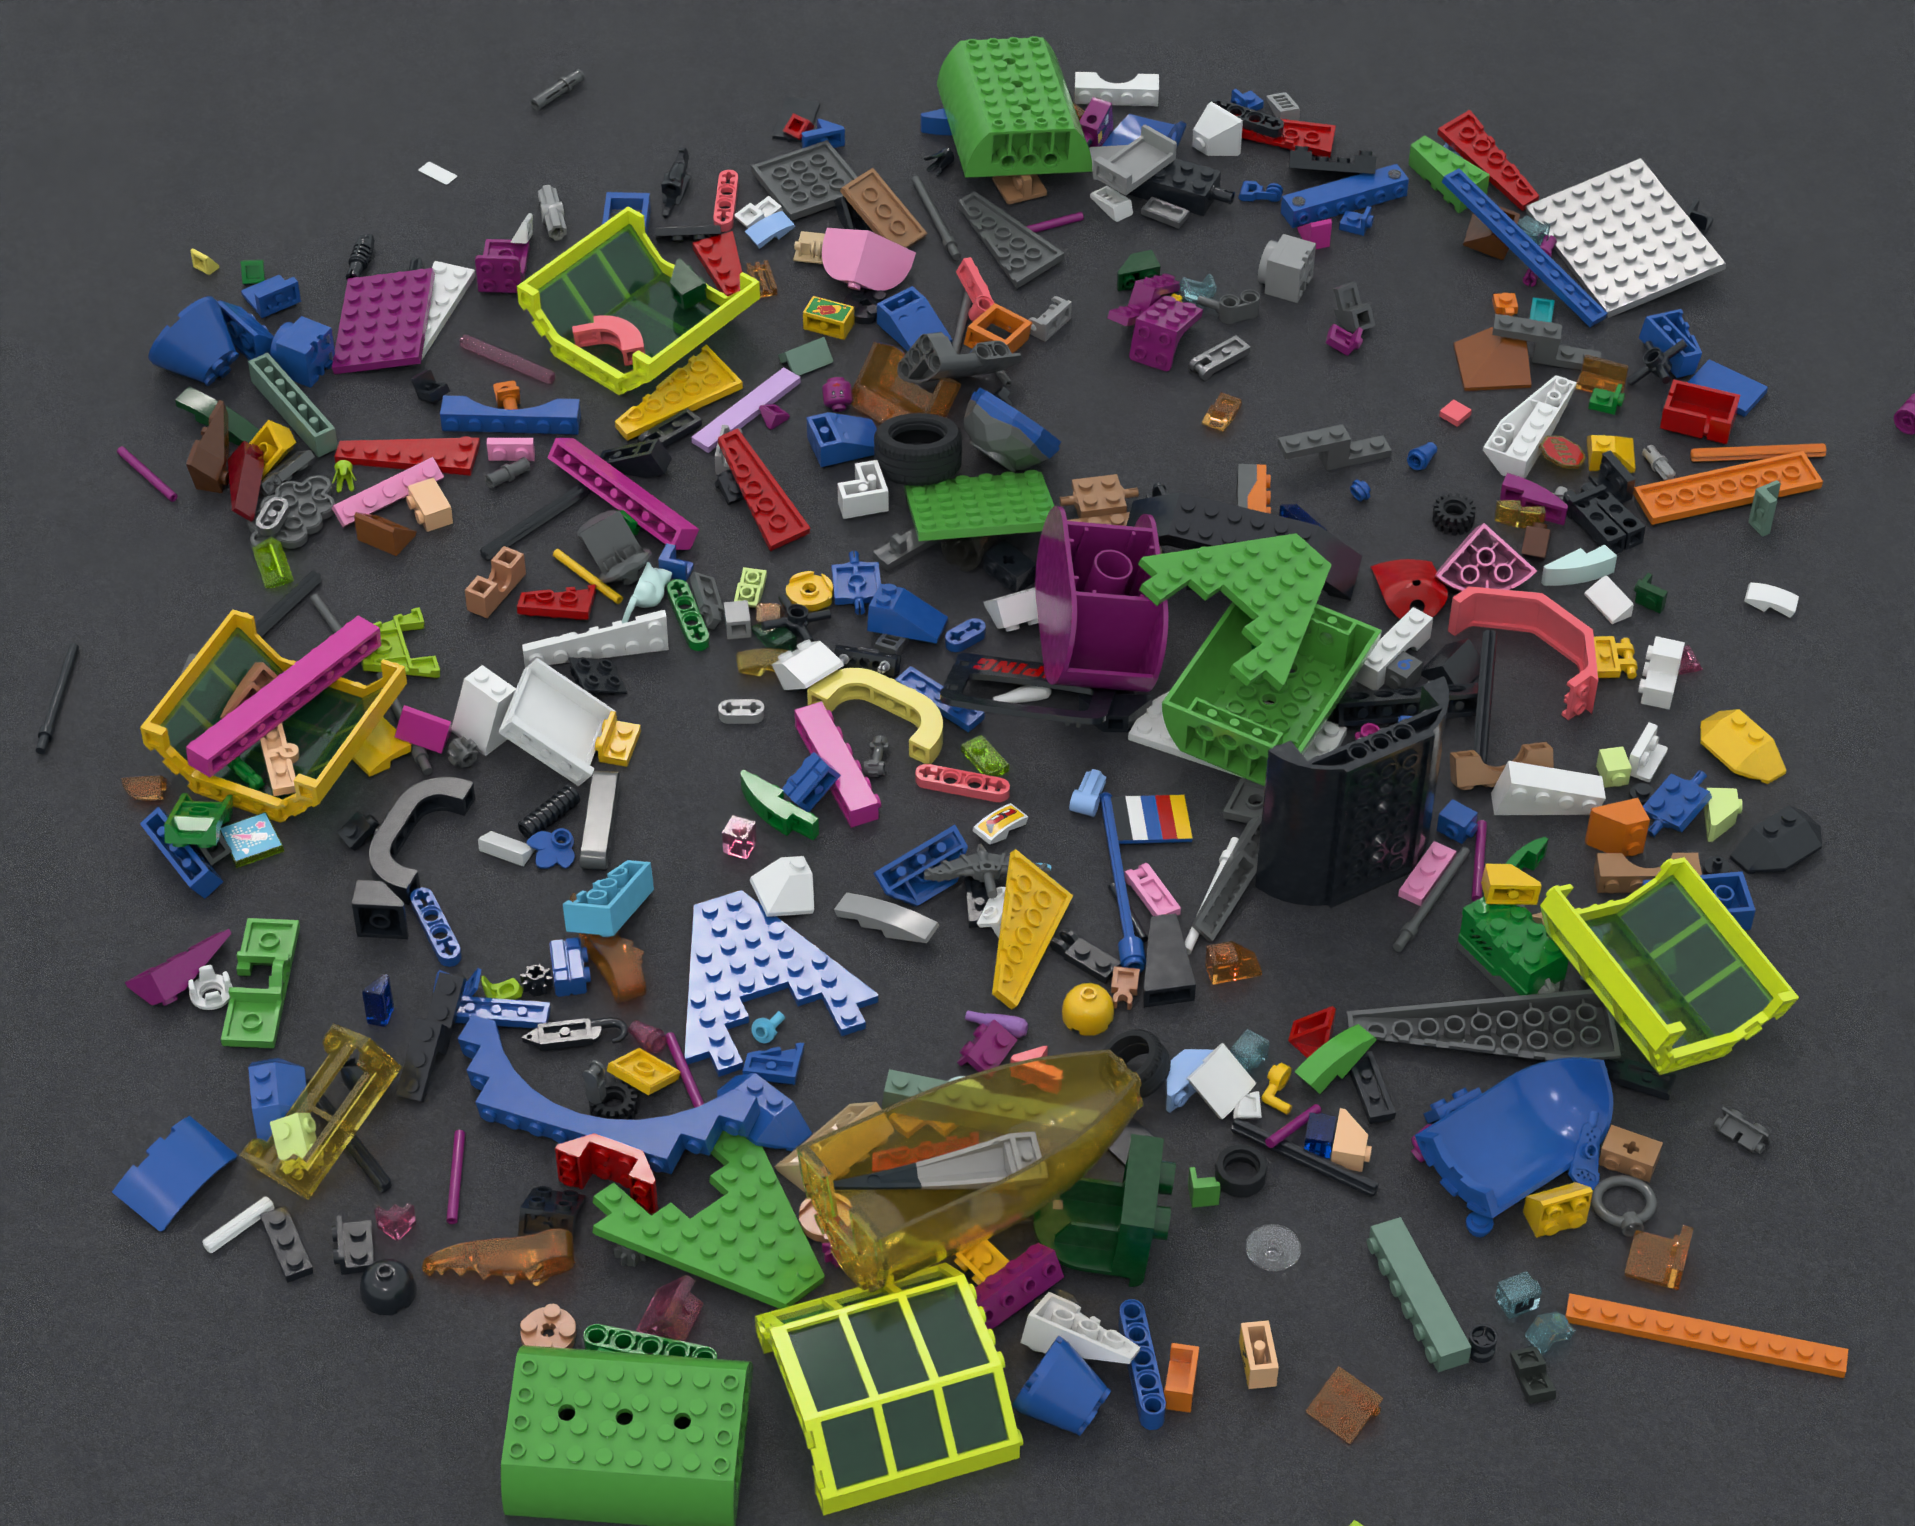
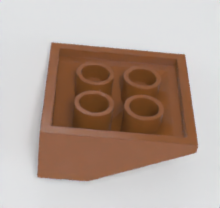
[1453,327,1532,391]

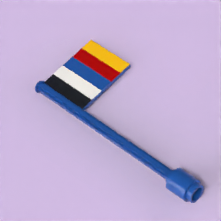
[1099,792,1193,973]

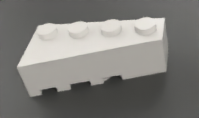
[1491,761,1606,815]

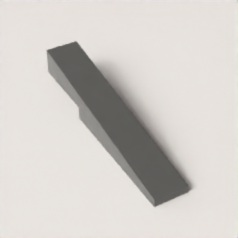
[1191,815,1262,942]

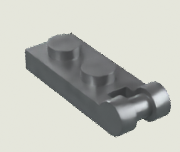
[1188,335,1251,381]

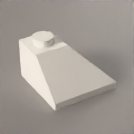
[1192,102,1243,156]
[750,856,814,917]

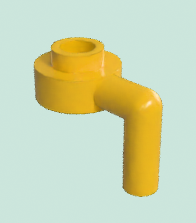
[1261,1062,1292,1115]

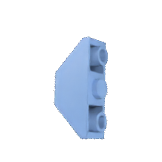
[1165,1049,1213,1113]

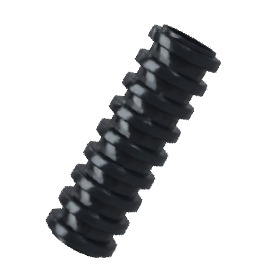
[518,785,580,839]

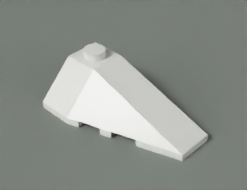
[1020,1292,1140,1364]

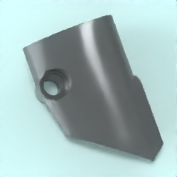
[897,332,1022,383]

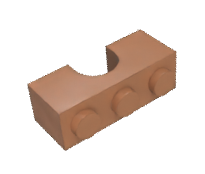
[465,546,526,618]

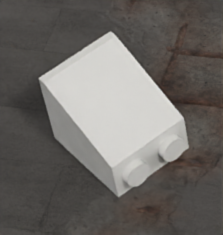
[451,665,516,756]

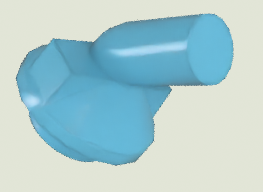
[752,1011,785,1043]

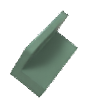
[778,337,833,376]
[1748,480,1781,537]

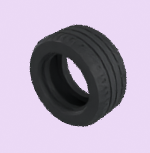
[874,413,962,486]

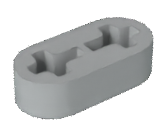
[718,699,765,724]

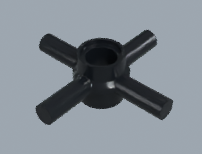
[1627,339,1688,385]
[761,594,831,642]

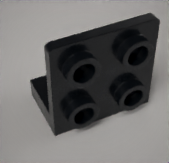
[518,1186,586,1246]

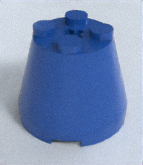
[1012,1335,1111,1436]

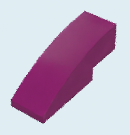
[1500,473,1568,525]

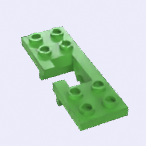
[221,918,300,1048]

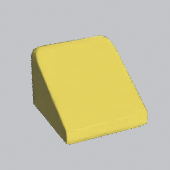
[190,248,219,275]

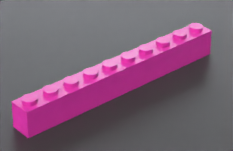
[186,616,381,778]

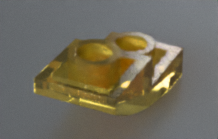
[1494,500,1546,529]
[736,648,788,676]

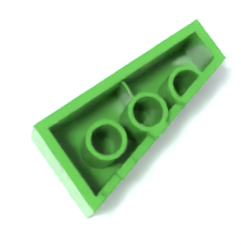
[1408,135,1490,213]

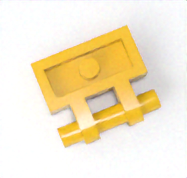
[1594,636,1638,679]

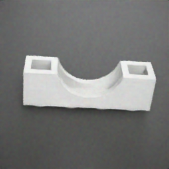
[1074,72,1159,107]
[1356,607,1433,690]

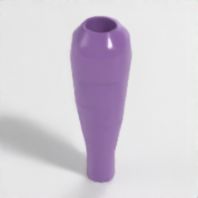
[965,1010,1028,1038]

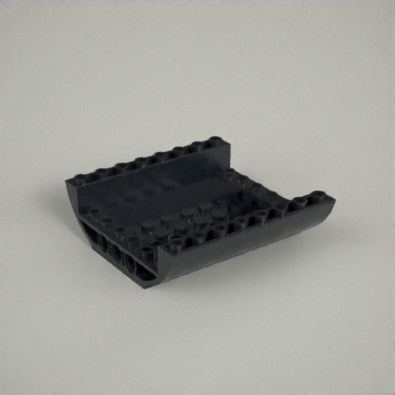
[1255,676,1449,908]

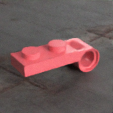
[956,257,994,322]

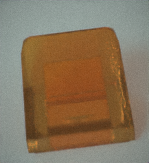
[756,603,782,622]

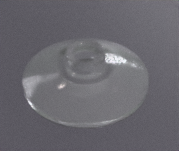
[1246,1224,1301,1271]

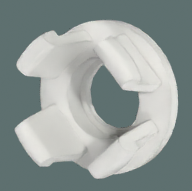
[188,965,232,1010]

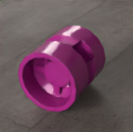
[1893,393,1915,435]

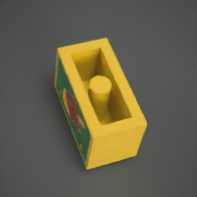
[803,296,854,340]

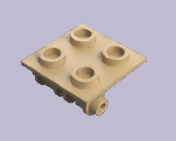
[793,231,825,264]

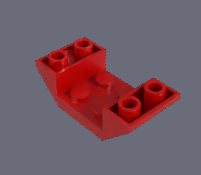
[555,1133,658,1215]

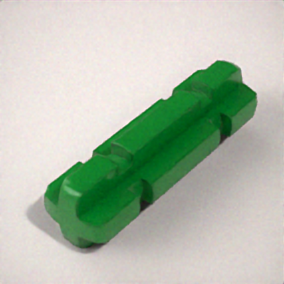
[227,756,264,791]

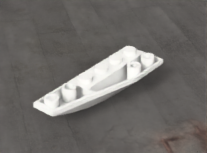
[1483,375,1577,479]

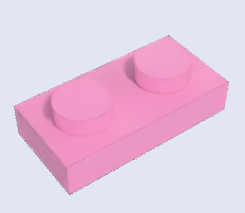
[487,438,535,461]

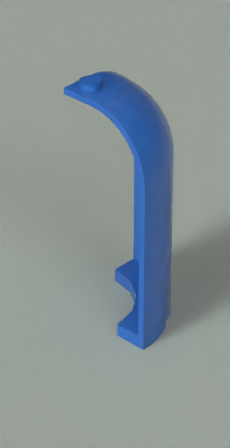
[1415,1057,1613,1218]

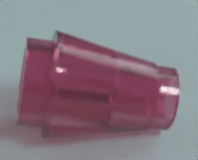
[629,1020,667,1053]

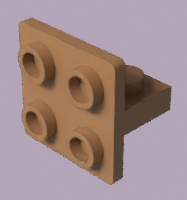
[993,174,1047,204]

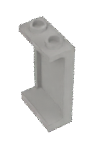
[1093,125,1177,196]

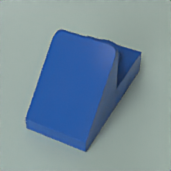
[802,119,845,148]

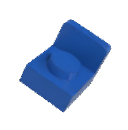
[1231,89,1264,111]
[1339,206,1374,236]

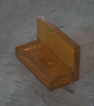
[1576,355,1629,393]

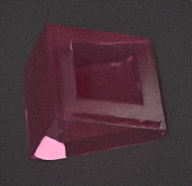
[1678,644,1703,675]

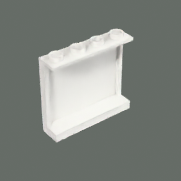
[498,658,616,786]

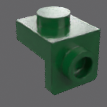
[1634,573,1668,614]

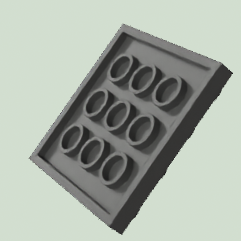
[751,140,857,221]

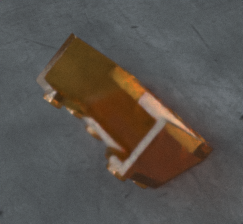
[851,341,962,423]

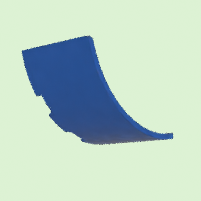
[112,1116,237,1231]

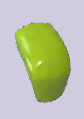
[481,976,523,1000]

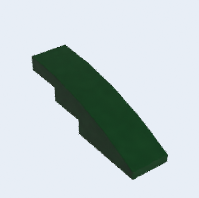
[175,387,259,446]

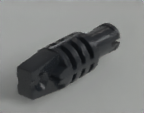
[346,234,375,281]

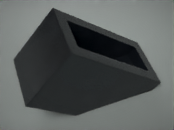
[834,196,872,232]

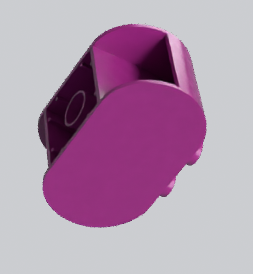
[1035,506,1168,692]

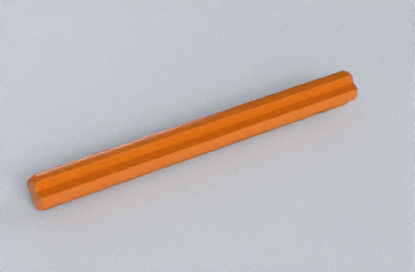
[1690,443,1826,462]

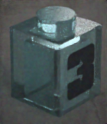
[1495,1271,1542,1319]

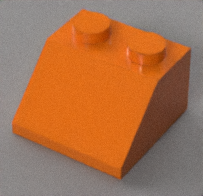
[1585,798,1650,857]

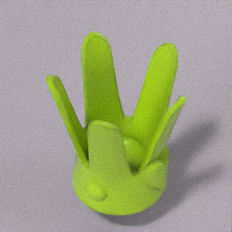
[332,460,356,493]

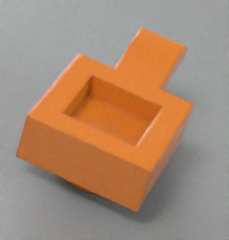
[1492,293,1518,316]

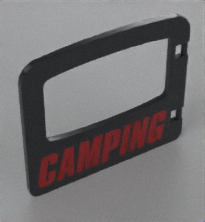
[940,653,1117,728]

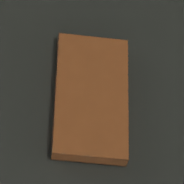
[840,168,927,249]

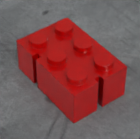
[1660,379,1741,444]

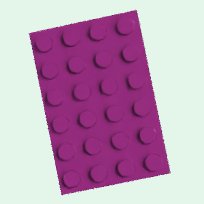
[332,268,435,374]

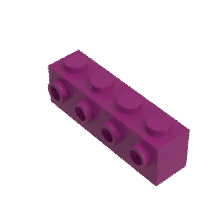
[954,1243,1064,1335]

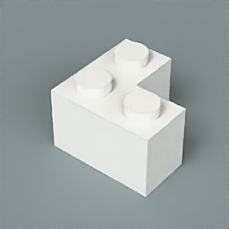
[838,460,889,519]
[1638,636,1685,710]

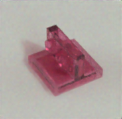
[635,1275,704,1342]

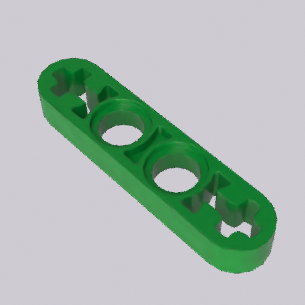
[667,579,709,651]

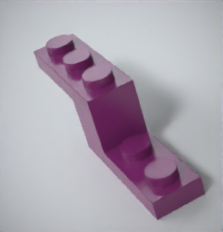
[1107,273,1181,326]

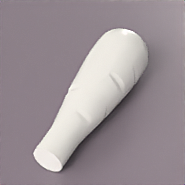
[993,685,1052,703]

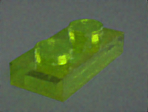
[961,735,1009,777]

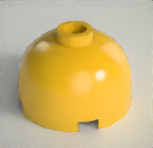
[1062,983,1114,1036]

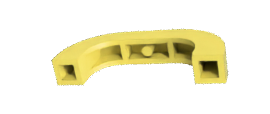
[807,668,943,764]

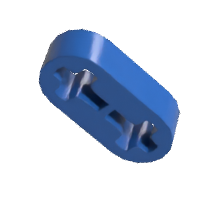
[945,618,986,652]

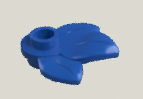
[527,828,575,869]

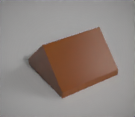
[354,512,417,556]

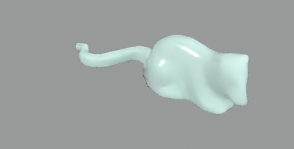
[622,562,672,624]

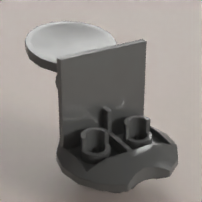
[577,510,652,585]

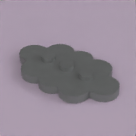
[247,475,335,555]

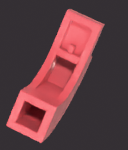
[572,315,645,366]

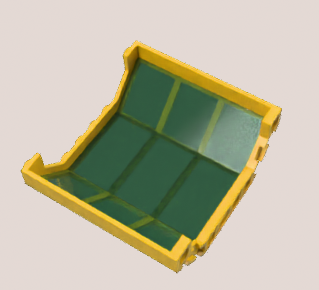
[140,609,407,823]

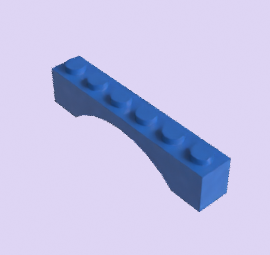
[440,395,581,434]

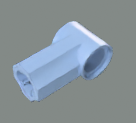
[1069,769,1106,817]

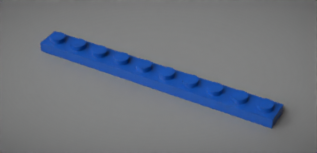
[1442,169,1608,327]

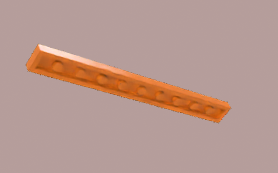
[1565,1293,1848,1378]

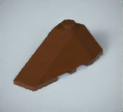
[186,400,229,493]

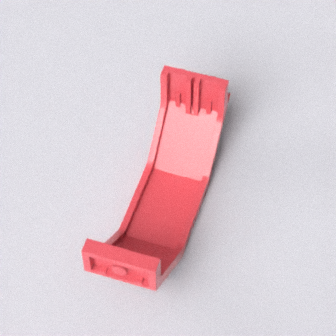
[1448,586,1598,721]

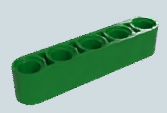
[583,1324,717,1359]

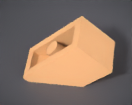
[1331,1108,1372,1172]

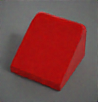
[783,113,815,140]

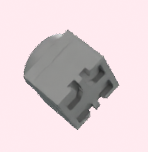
[1258,234,1316,303]

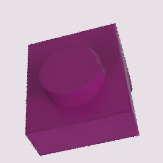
[1325,324,1363,356]

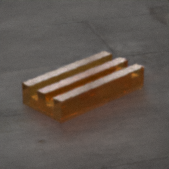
[746,260,777,298]

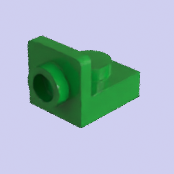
[1588,384,1625,415]

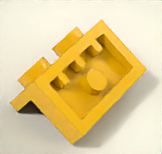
[595,711,641,767]

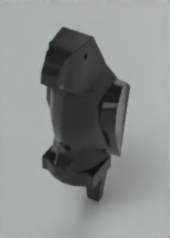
[661,147,690,218]

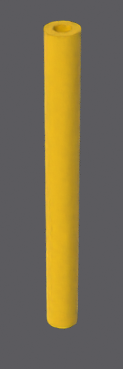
[553,549,623,604]

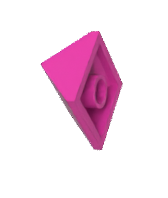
[395,705,452,753]

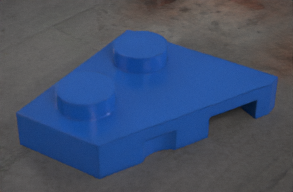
[743,1043,804,1085]

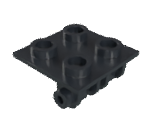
[568,657,628,697]

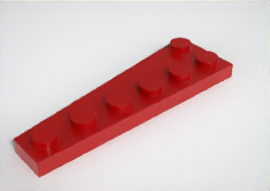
[1437,110,1539,211]
[1233,114,1336,158]
[718,428,810,551]
[334,436,480,476]

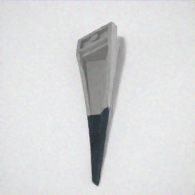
[824,1131,1047,1190]

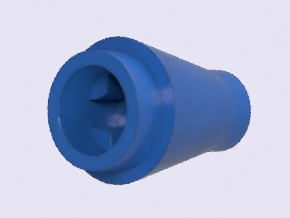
[1407,442,1437,470]

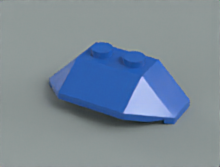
[873,825,968,907]
[248,1058,309,1149]
[717,1073,812,1151]

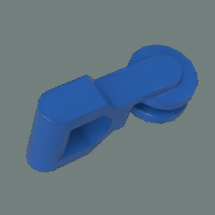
[1239,181,1283,202]

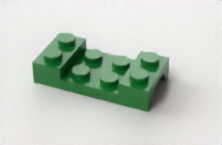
[164,793,233,848]

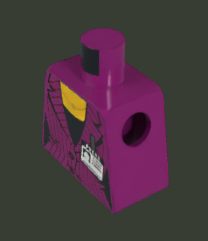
[1079,97,1113,147]

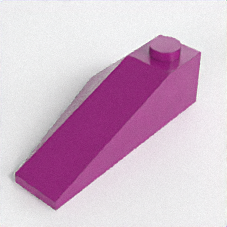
[125,929,231,1006]

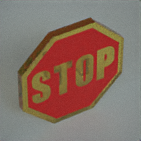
[1539,436,1586,469]

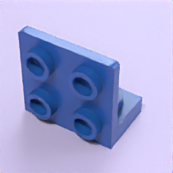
[241,275,301,318]

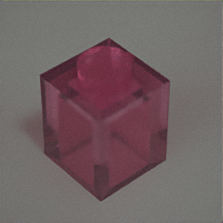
[722,815,757,859]

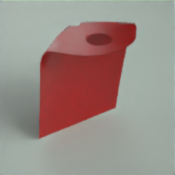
[1370,559,1448,619]

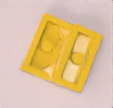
[352,717,411,777]

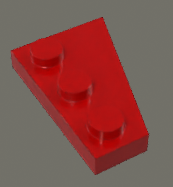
[517,584,596,620]

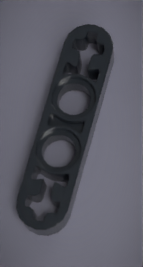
[1207,99,1284,138]

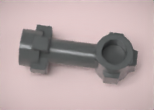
[863,736,889,777]

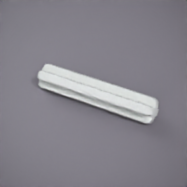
[202,1196,274,1253]

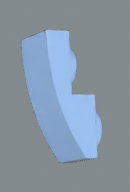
[745,211,795,249]

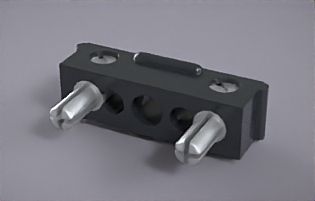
[834,645,901,676]

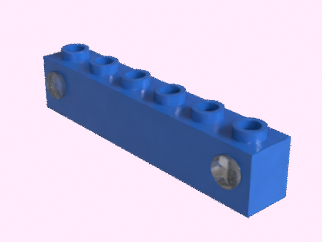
[1281,164,1409,228]

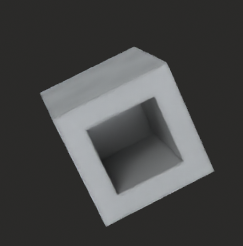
[724,600,751,639]

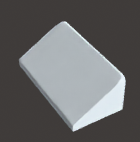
[511,213,533,243]
[1584,576,1634,624]
[478,831,536,867]

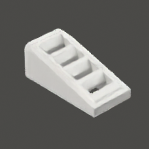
[1090,186,1133,222]

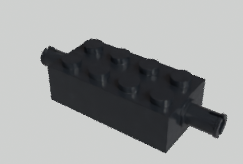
[1128,158,1235,216]

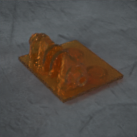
[1305,1366,1384,1445]

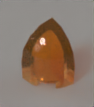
[121,775,167,801]

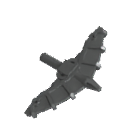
[924,844,1051,899]

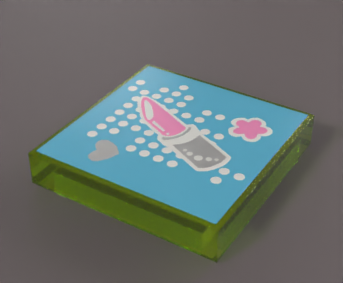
[220,812,284,868]

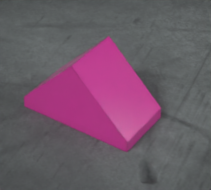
[1298,219,1332,249]

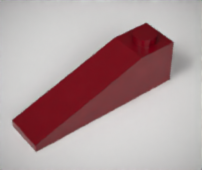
[228,441,264,522]

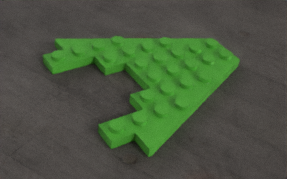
[1138,533,1332,691]
[592,1131,825,1309]

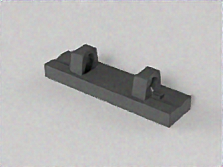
[873,528,943,571]

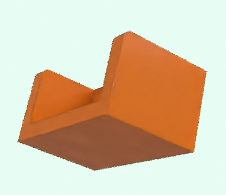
[1164,1343,1199,1413]

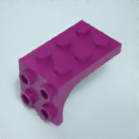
[475,239,530,293]
[1129,296,1203,371]

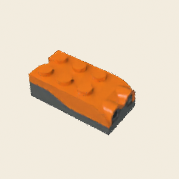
[1235,464,1271,514]

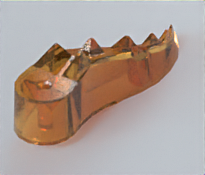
[570,893,646,1004]
[422,1229,575,1287]

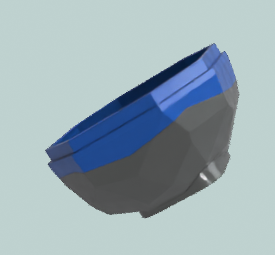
[964,388,1061,473]

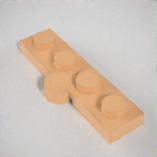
[260,723,299,796]

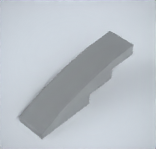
[834,892,939,943]

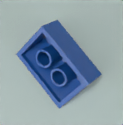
[218,300,274,360]

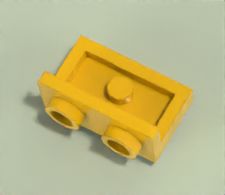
[951,1231,1009,1285]

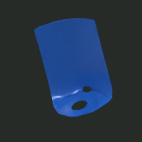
[1102,114,1187,147]

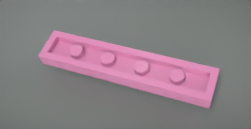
[332,457,444,528]

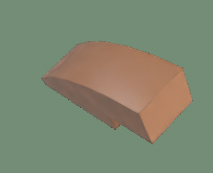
[220,662,277,719]

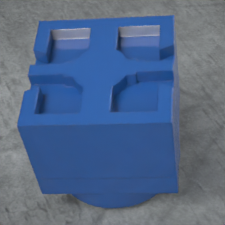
[270,316,335,388]

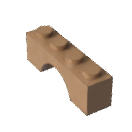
[1450,742,1554,790]
[1594,853,1702,893]

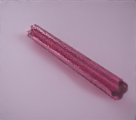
[459,335,556,384]

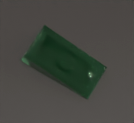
[751,617,797,658]

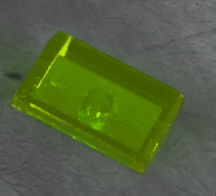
[252,537,294,589]

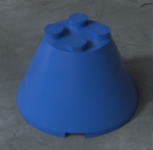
[148,296,239,386]

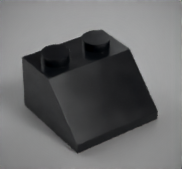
[352,880,409,940]

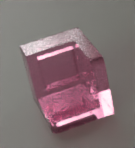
[375,1203,416,1241]

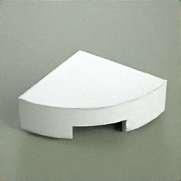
[1233,1091,1262,1119]

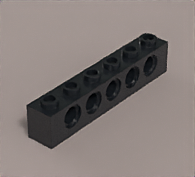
[1333,683,1479,727]

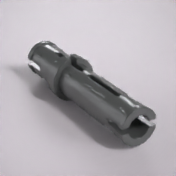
[530,69,585,111]

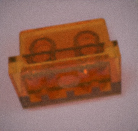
[1624,1225,1694,1290]

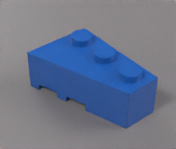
[1639,309,1702,378]

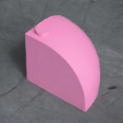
[822,228,916,291]
[1435,523,1537,592]

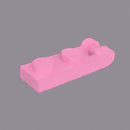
[1124,863,1181,916]

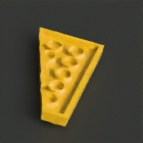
[615,344,743,441]
[992,849,1073,1010]

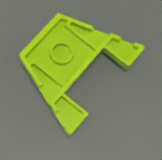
[361,607,440,678]

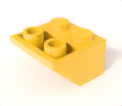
[1523,1182,1593,1238]

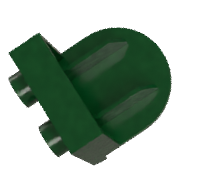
[1033,1134,1176,1287]

